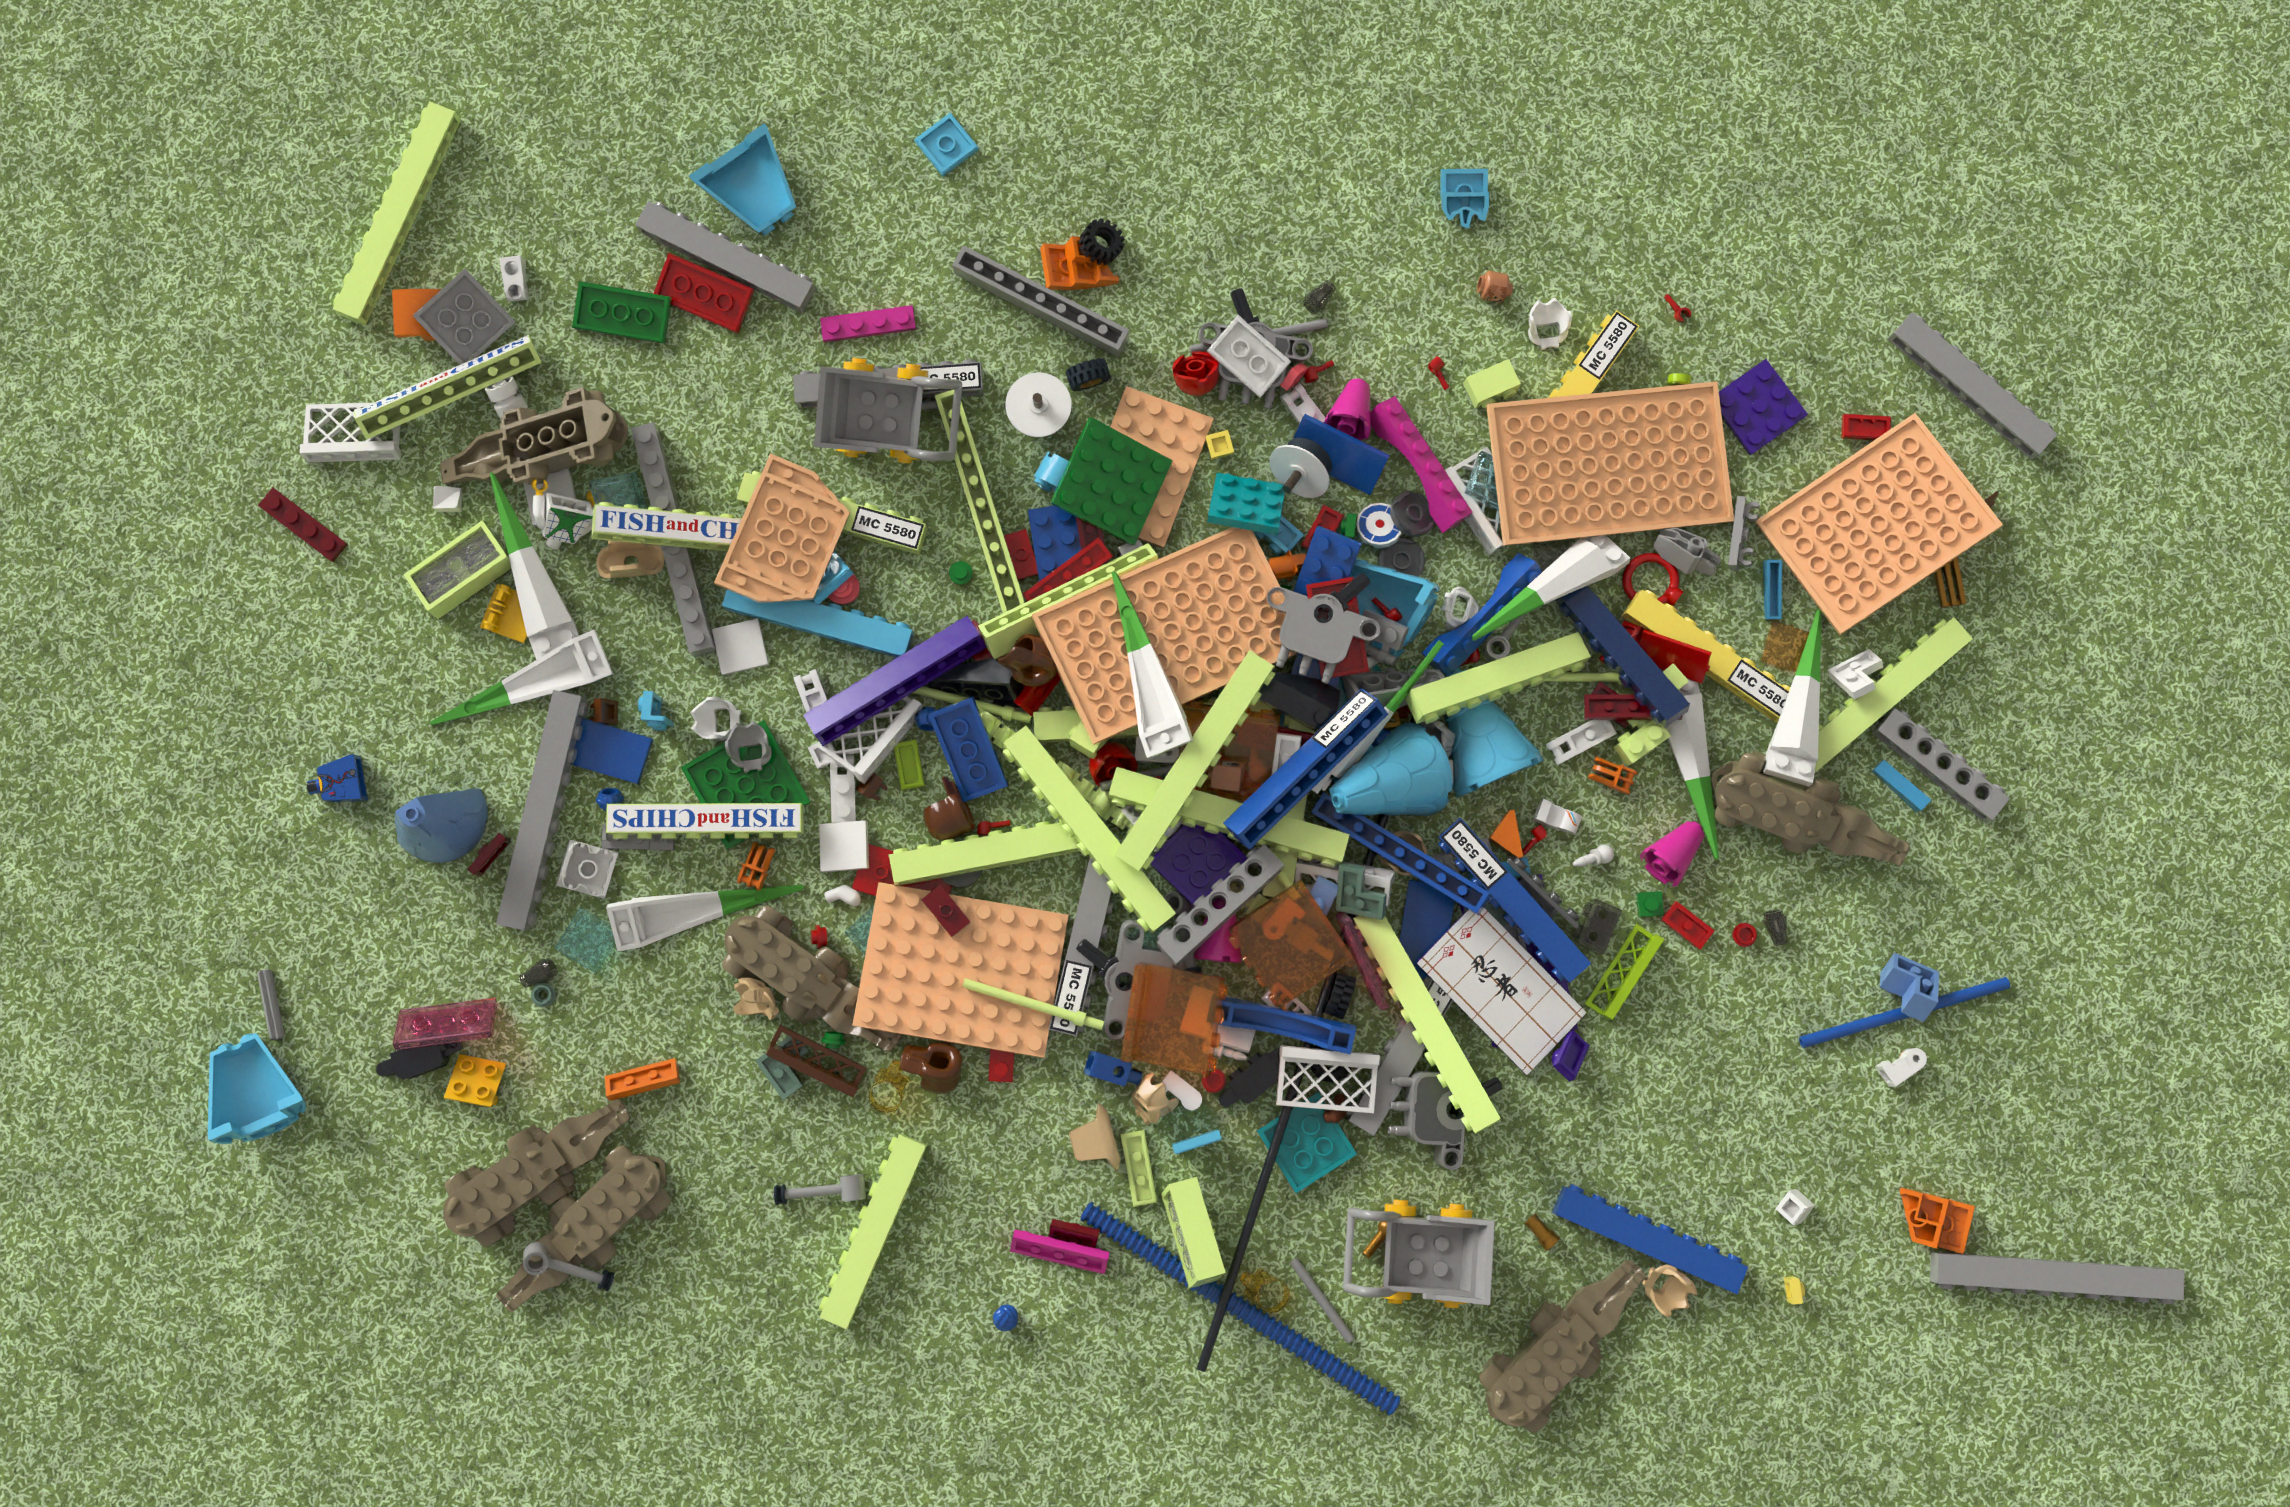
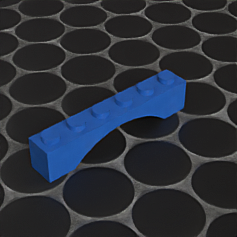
[1422,553,1543,677]
[1207,993,1356,1055]

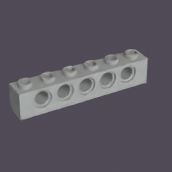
[1872,708,2010,822]
[1157,844,1284,967]

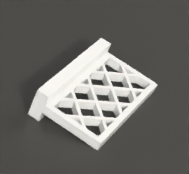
[300,403,401,463]
[1445,447,1503,556]
[818,696,922,784]
[1276,1045,1380,1113]

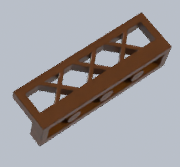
[766,1025,867,1097]

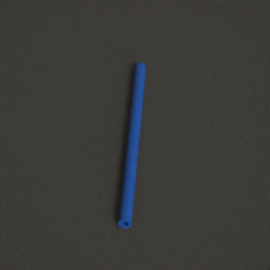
[1799,977,2010,1048]

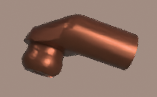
[1323,1094,1346,1124]

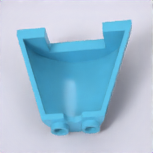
[689,123,796,236]
[208,1033,306,1144]

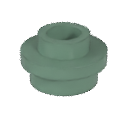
[531,983,556,1007]

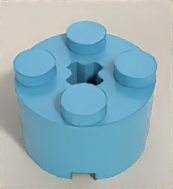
[1033,452,1069,493]

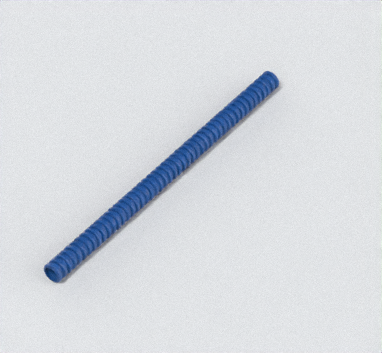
[1080,1202,1400,1416]

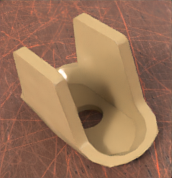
[596,540,665,578]
[1069,1103,1121,1171]

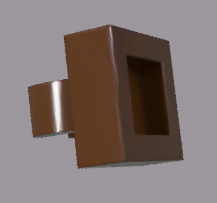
[590,698,618,725]
[855,773,888,801]

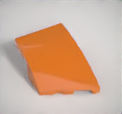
[1040,236,1119,290]
[392,289,441,341]
[1899,1187,1975,1254]

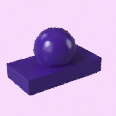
[1552,1030,1590,1082]

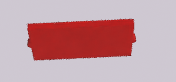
[1638,629,1712,684]

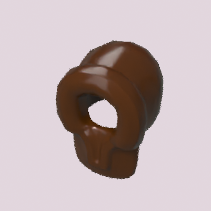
[998,634,1057,687]
[923,777,975,841]
[900,1042,962,1094]

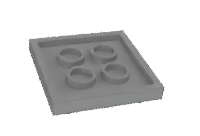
[413,269,515,365]

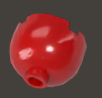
[1172,351,1219,396]
[1088,742,1138,787]

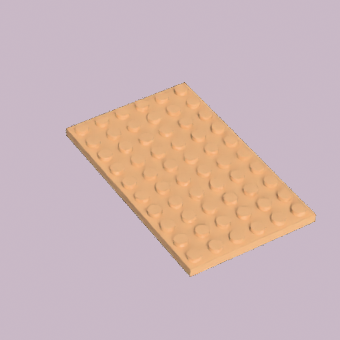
[1486,381,1734,546]
[1031,527,1297,745]

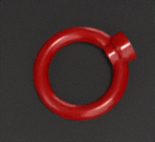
[1622,553,1684,606]

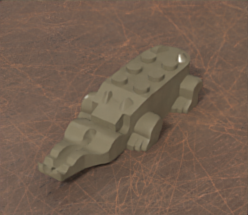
[440,387,628,486]
[1711,750,1910,866]
[722,905,902,1052]
[443,1099,630,1248]
[496,1145,671,1312]
[1479,1260,1646,1433]

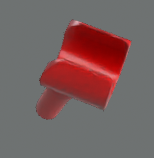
[1664,294,1691,323]
[1428,356,1449,390]
[1304,360,1334,383]
[1372,597,1402,622]
[1460,648,1480,667]
[977,820,1010,836]
[1522,825,1547,855]

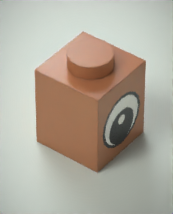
[1208,759,1245,792]

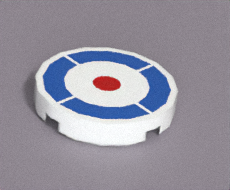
[1356,503,1402,548]

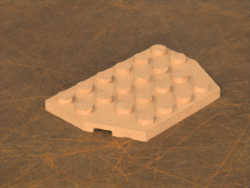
[714,453,850,603]

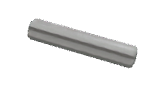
[257,969,284,1040]

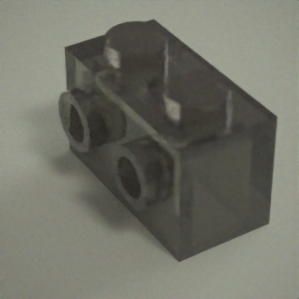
[1572,898,1622,955]

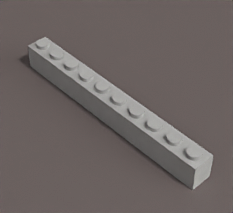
[631,422,716,657]
[496,690,588,931]
[1930,1252,2184,1304]

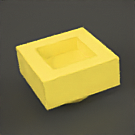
[1205,430,1234,460]
[1784,1276,1805,1305]

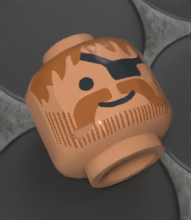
[1477,271,1513,304]

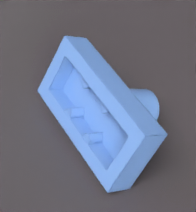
[1302,876,1338,928]

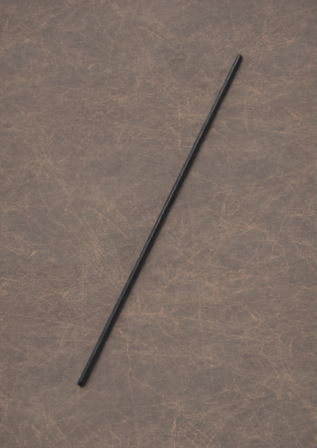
[1196,715,1419,1372]

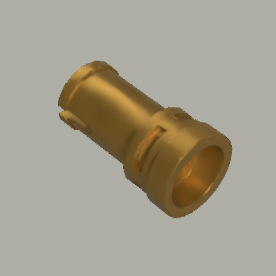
[1524,1213,1560,1251]

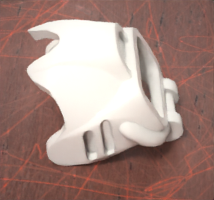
[1528,297,1572,350]
[1441,587,1480,631]
[690,697,742,741]

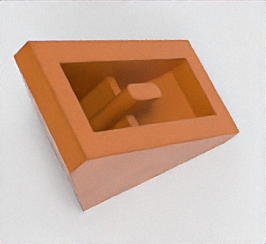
[1488,810,1523,859]

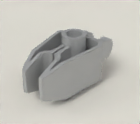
[1653,528,1721,576]

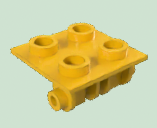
[480,584,527,643]
[444,1054,506,1107]

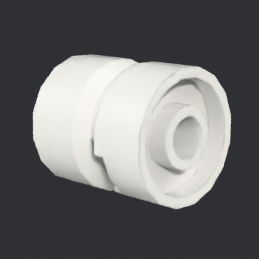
[485,376,528,419]

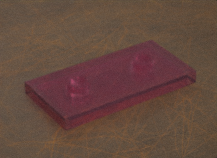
[1336,912,1389,1011]
[393,997,498,1050]

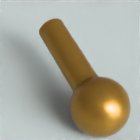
[1362,1221,1387,1259]

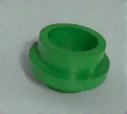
[949,561,973,585]
[821,1031,846,1049]

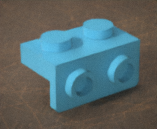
[1253,515,1304,556]
[638,691,674,731]

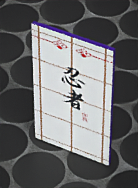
[1416,908,1587,1075]

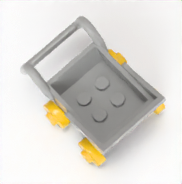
[814,358,962,463]
[1343,1199,1495,1308]

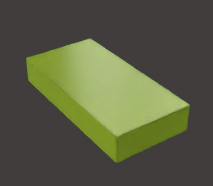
[894,739,925,791]

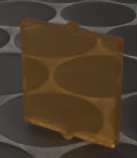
[1761,621,1809,671]

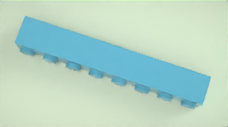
[722,590,914,658]

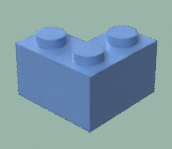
[1880,953,1939,1022]

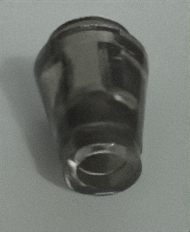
[1303,280,1336,314]
[1762,909,1788,946]
[519,958,558,988]

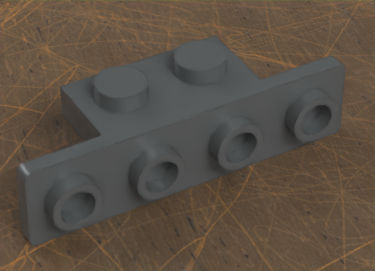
[1507,856,1581,929]

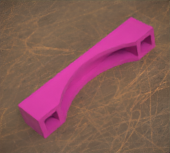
[1370,396,1473,533]

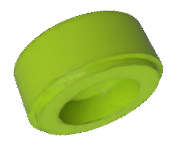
[1667,373,1692,386]

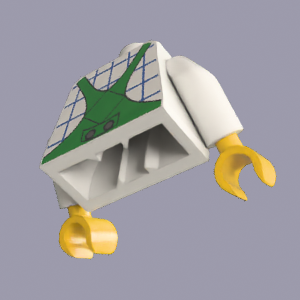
[531,479,605,549]

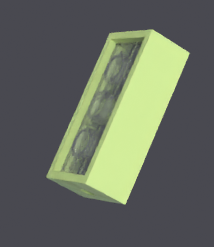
[404,520,511,619]
[1161,1177,1226,1289]

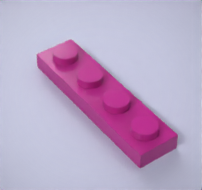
[820,305,916,343]
[1010,1229,1110,1274]

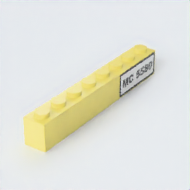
[1548,310,1639,398]
[1621,590,1791,723]

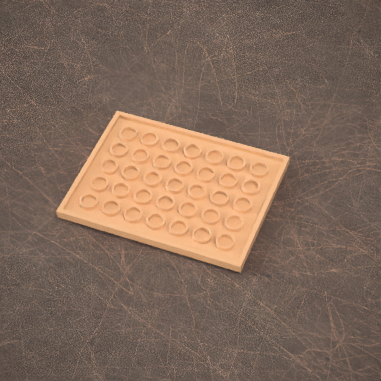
[1755,413,2003,635]
[852,882,1068,1058]

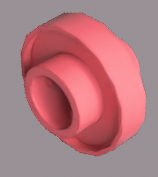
[828,574,860,605]

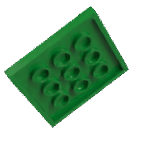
[1050,417,1173,546]
[681,720,811,850]

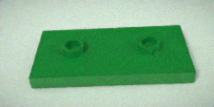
[572,281,672,344]

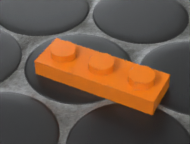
[605,1058,680,1101]

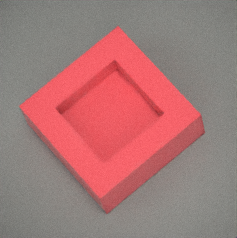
[1280,362,1308,391]

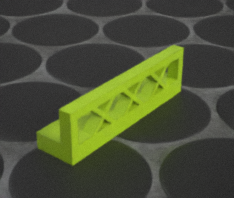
[1584,924,1664,1020]

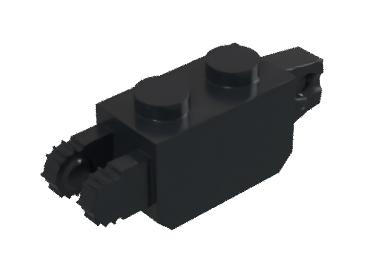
[376,1034,464,1080]
[1218,1047,1287,1108]

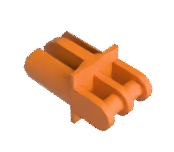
[1268,550,1306,582]
[1588,756,1638,795]
[737,841,776,891]

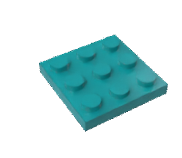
[1207,473,1285,535]
[1256,1092,1357,1193]

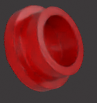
[1732,923,1757,947]
[811,925,827,949]
[1202,1069,1226,1093]

